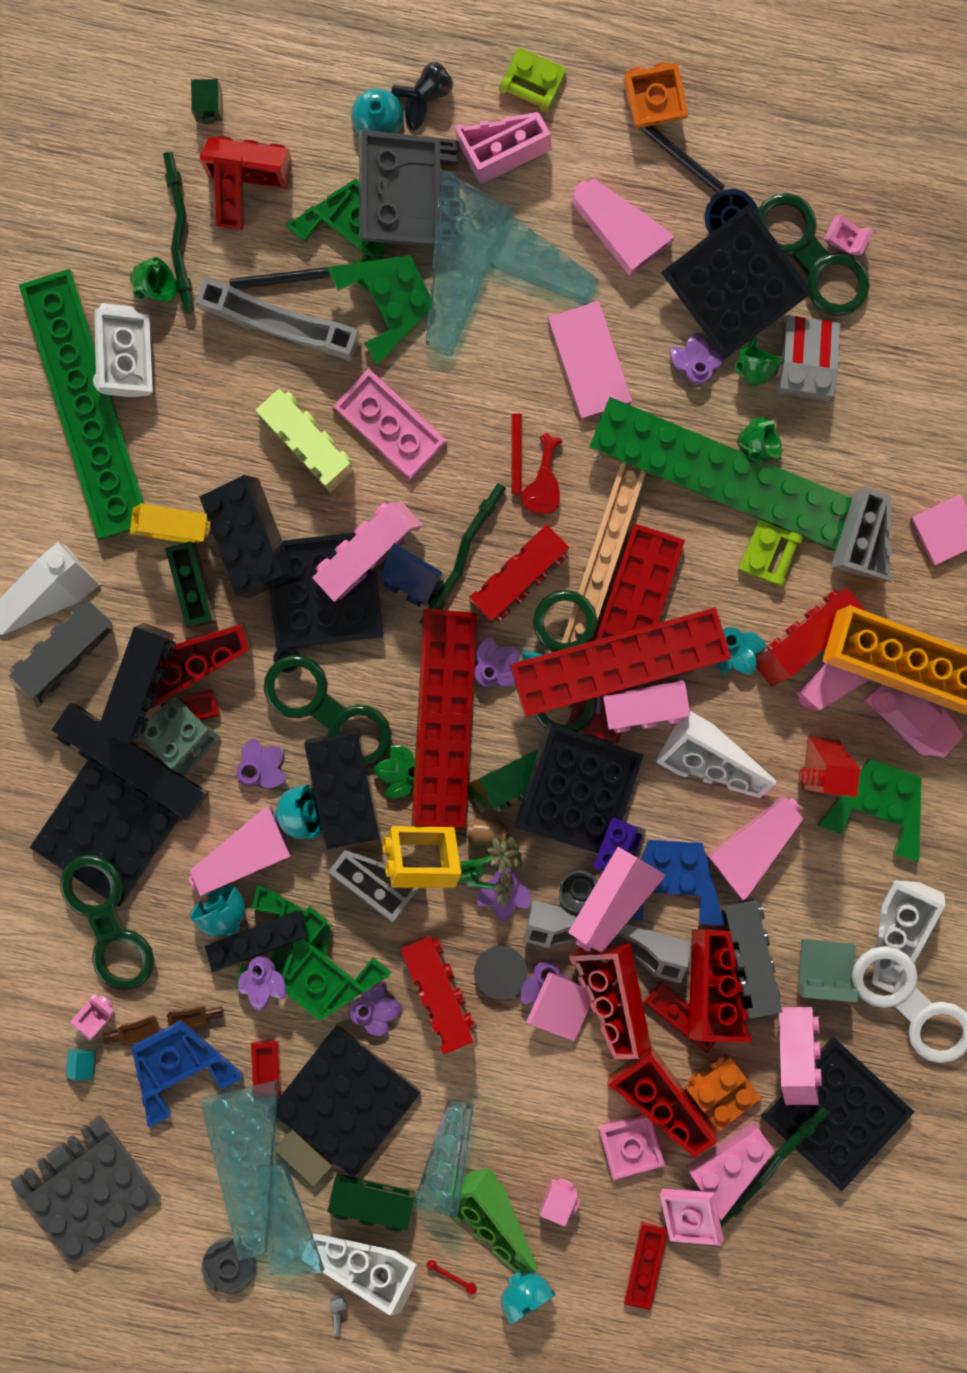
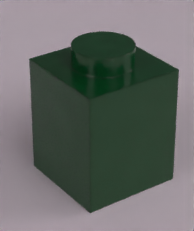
[191,79,222,124]

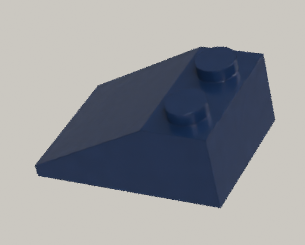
[380,543,443,607]

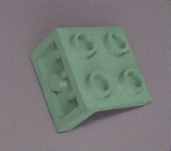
[139,696,221,776]
[797,939,859,1002]

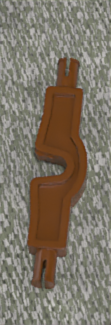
[103,1006,224,1045]

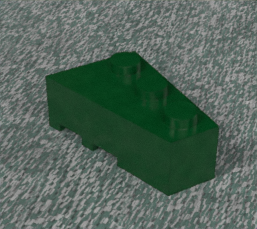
[467,749,539,813]

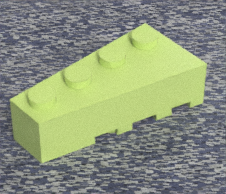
[256,389,354,493]

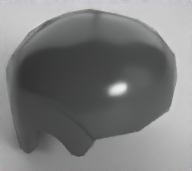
[559,870,598,913]

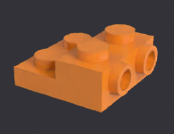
[624,62,688,129]
[685,1054,762,1131]

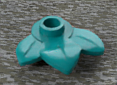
[715,627,766,675]

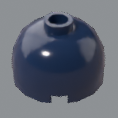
[703,188,759,234]

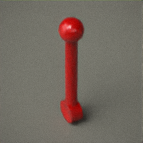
[426,1260,477,1294]

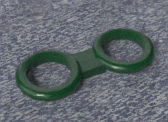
[758,193,870,316]
[533,590,598,732]
[264,655,392,766]
[60,854,155,991]

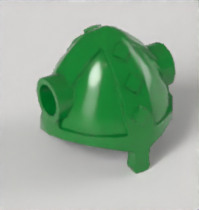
[130,257,177,302]
[735,337,784,387]
[736,416,782,461]

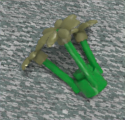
[458,834,522,907]

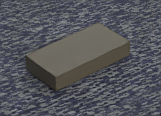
[274,1130,333,1187]

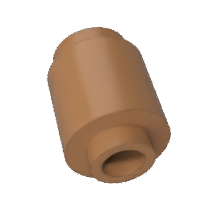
[467,819,506,847]

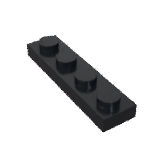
[205,910,309,972]

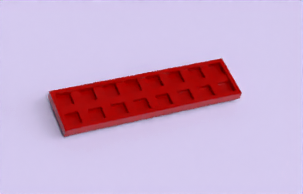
[567,523,685,744]
[510,607,731,717]
[411,609,477,828]

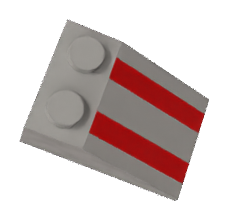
[775,315,840,402]

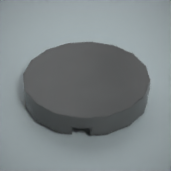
[474,945,528,1000]
[201,1237,256,1294]

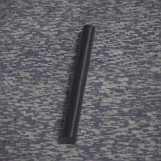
[638,126,726,193]
[229,267,330,289]

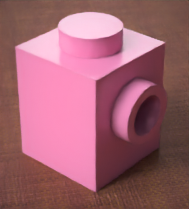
[539,1178,580,1227]

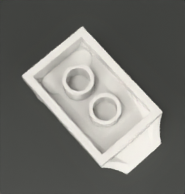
[93,303,153,397]

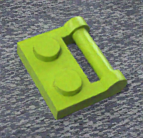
[498,47,567,113]
[738,519,804,587]

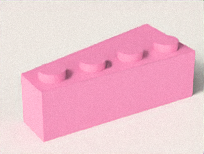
[312,501,423,602]

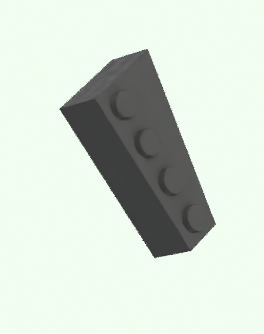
[9,600,113,709]
[721,898,783,1019]

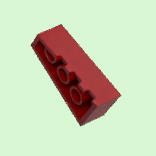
[469,524,569,624]
[756,587,867,687]
[153,622,252,708]
[799,736,860,797]
[689,929,752,1043]
[401,934,477,1055]
[569,943,651,1059]
[607,1045,717,1158]

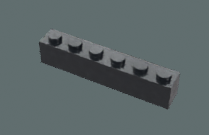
[52,703,209,821]

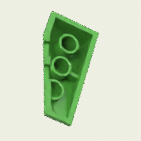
[437,1168,538,1273]

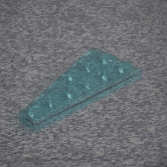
[426,170,513,356]
[200,1080,278,1260]

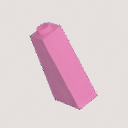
[571,178,674,277]
[795,662,870,711]
[706,796,803,900]
[189,806,293,896]
[568,847,665,952]

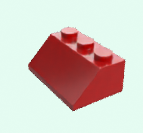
[199,136,291,189]

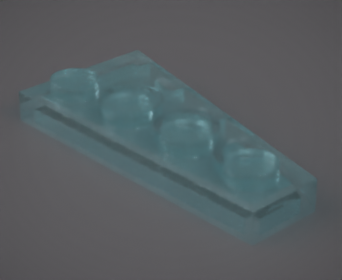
[490,215,599,305]
[413,1100,474,1216]
[257,1162,325,1276]

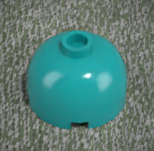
[351,88,404,137]
[274,784,322,839]
[190,884,246,937]
[501,1271,556,1325]

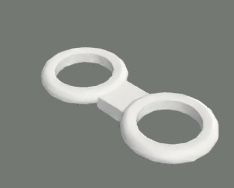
[851,946,967,1063]

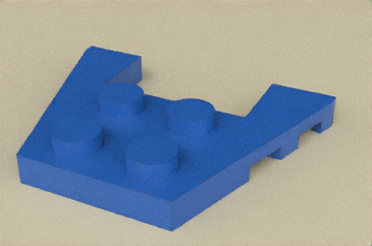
[629,839,724,926]
[132,1020,243,1128]

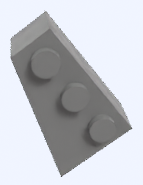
[831,487,892,583]
[328,850,419,923]

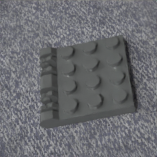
[359,130,459,250]
[11,1116,161,1264]

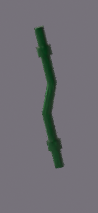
[163,152,195,313]
[418,483,506,625]
[719,1106,830,1228]

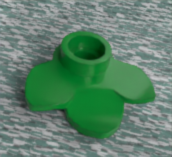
[373,745,415,799]

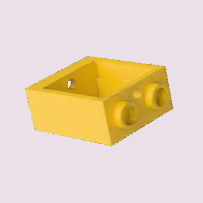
[129,503,210,544]
[383,826,461,888]

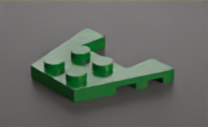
[285,179,387,292]
[326,255,435,364]
[818,759,922,862]
[236,884,332,989]
[282,905,392,1021]

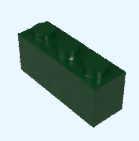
[165,541,217,629]
[327,1173,415,1232]

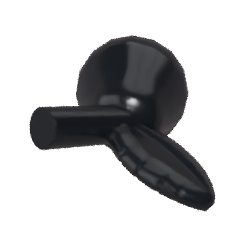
[391,62,453,131]

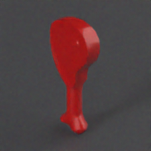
[521,433,563,514]

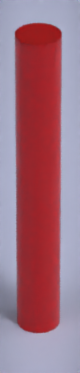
[511,413,522,495]

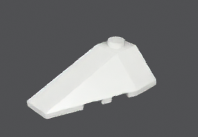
[0,542,100,635]
[656,711,776,798]
[872,880,945,994]
[301,1233,418,1316]

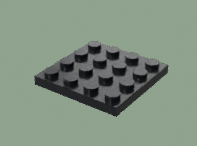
[661,204,813,360]
[270,532,384,650]
[513,722,643,853]
[29,759,178,907]
[269,1024,421,1178]
[760,1036,915,1192]

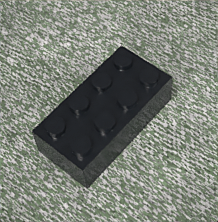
[199,474,296,598]
[97,623,176,743]
[304,729,381,850]

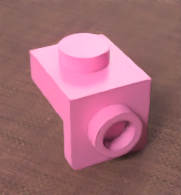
[824,215,873,256]
[70,994,114,1041]

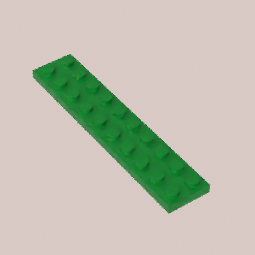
[19,268,145,540]
[588,397,852,550]

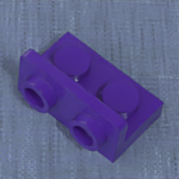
[593,818,646,872]

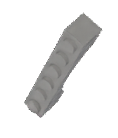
[195,277,360,362]
[523,900,690,983]

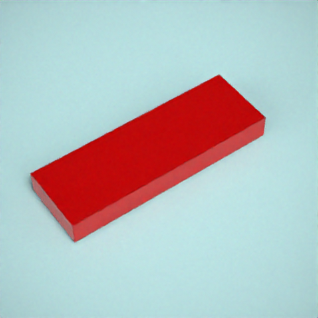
[213,152,244,230]
[643,981,716,1054]
[623,1222,668,1310]

